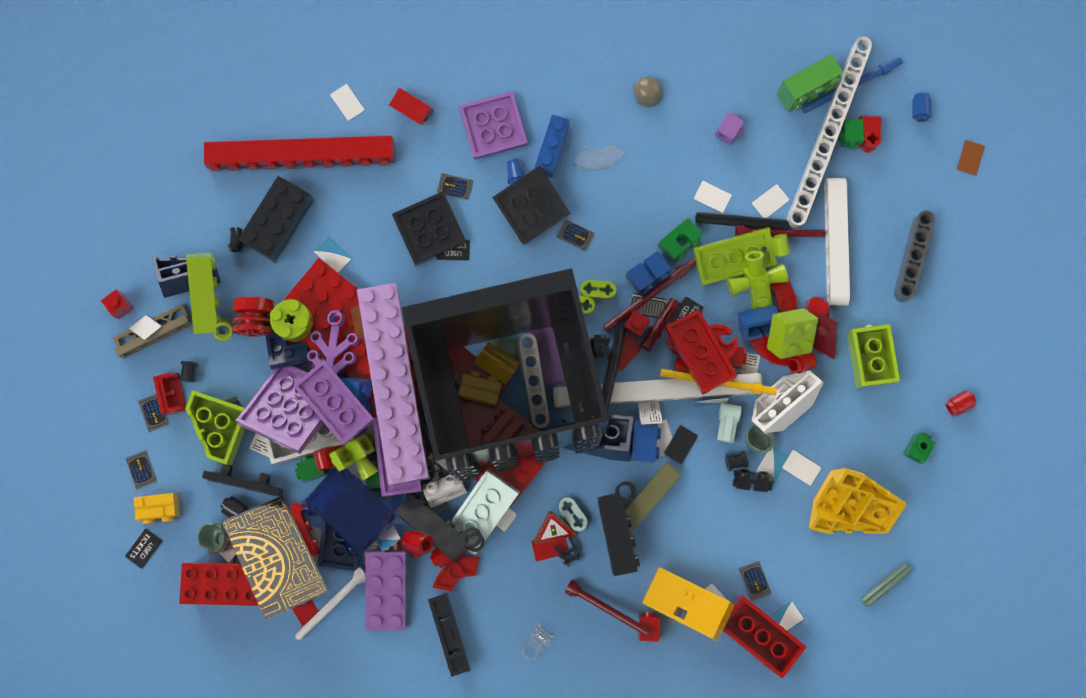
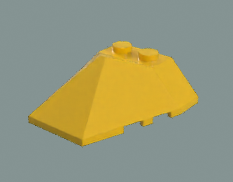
[809,468,907,534]

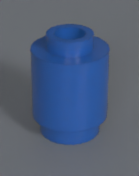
[912,93,932,122]

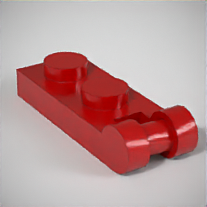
[290,503,320,557]

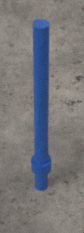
[802,57,903,113]

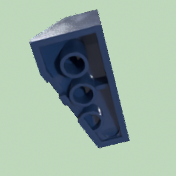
[554,415,634,462]

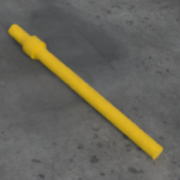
[660,369,777,395]

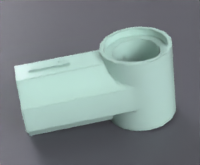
[717,403,741,443]

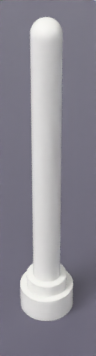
[295,566,365,640]

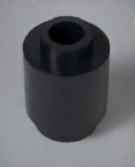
[220,496,249,518]

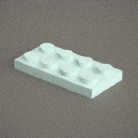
[451,469,520,555]

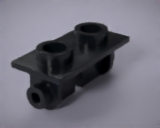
[590,334,610,358]
[732,469,774,492]

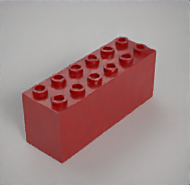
[179,562,310,607]

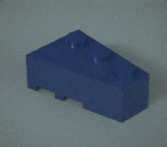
[152,254,221,298]

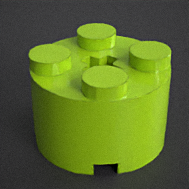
[270,299,313,342]

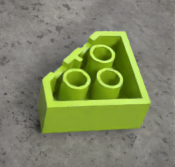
[185,390,246,466]

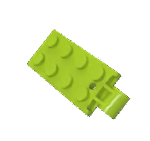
[693,227,791,285]

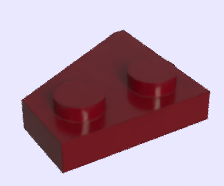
[813,313,838,359]

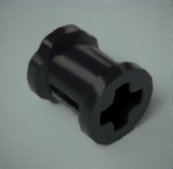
[178,361,198,383]
[725,451,748,472]

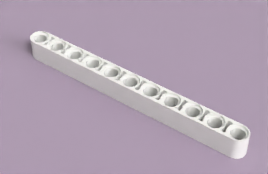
[787,37,872,229]
[553,373,762,408]

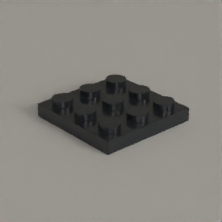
[492,166,571,245]
[392,191,467,266]

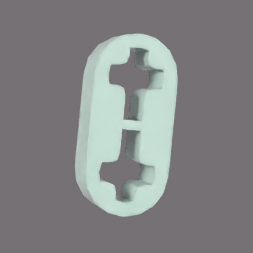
[559,498,587,531]

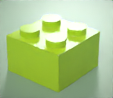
[767,308,818,359]

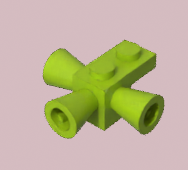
[727,251,788,310]
[329,433,379,481]

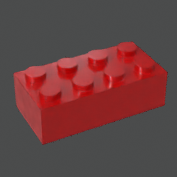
[723,594,807,679]

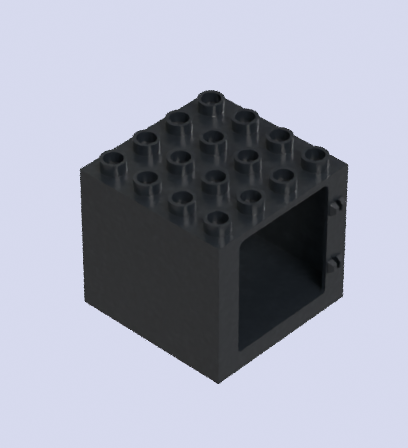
[401,268,609,481]

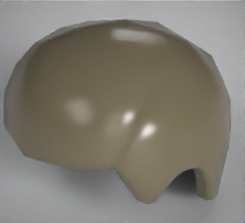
[634,76,662,107]

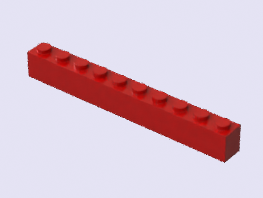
[204,135,395,172]

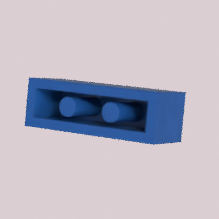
[535,114,570,178]

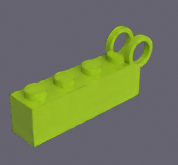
[186,253,232,341]

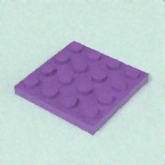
[236,366,323,454]

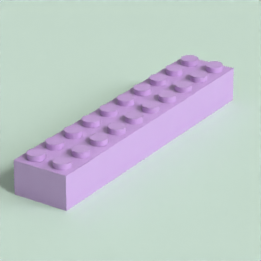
[357,283,430,486]

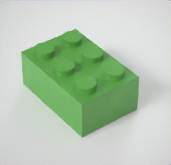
[776,54,844,112]

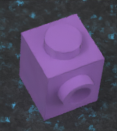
[715,112,744,145]

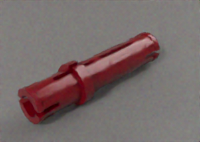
[640,298,681,352]

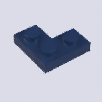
[265,333,310,370]

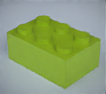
[847,324,900,389]

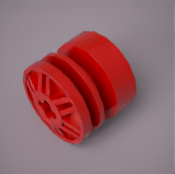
[232,297,274,337]

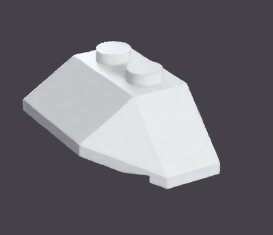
[752,370,823,433]

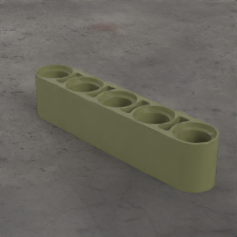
[625,461,682,535]

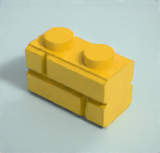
[474,341,520,385]
[458,371,502,407]
[134,493,180,525]

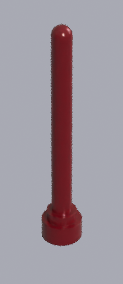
[735,225,826,237]
[565,579,652,637]

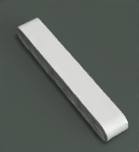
[824,178,850,306]

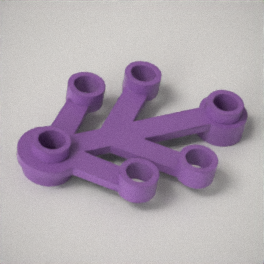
[307,310,360,376]

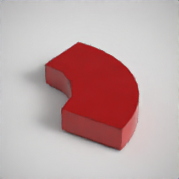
[770,280,797,313]
[750,331,791,367]
[432,556,480,592]

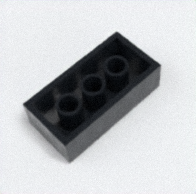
[238,176,314,263]

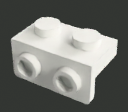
[422,474,467,508]

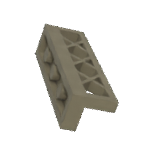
[113,304,193,359]

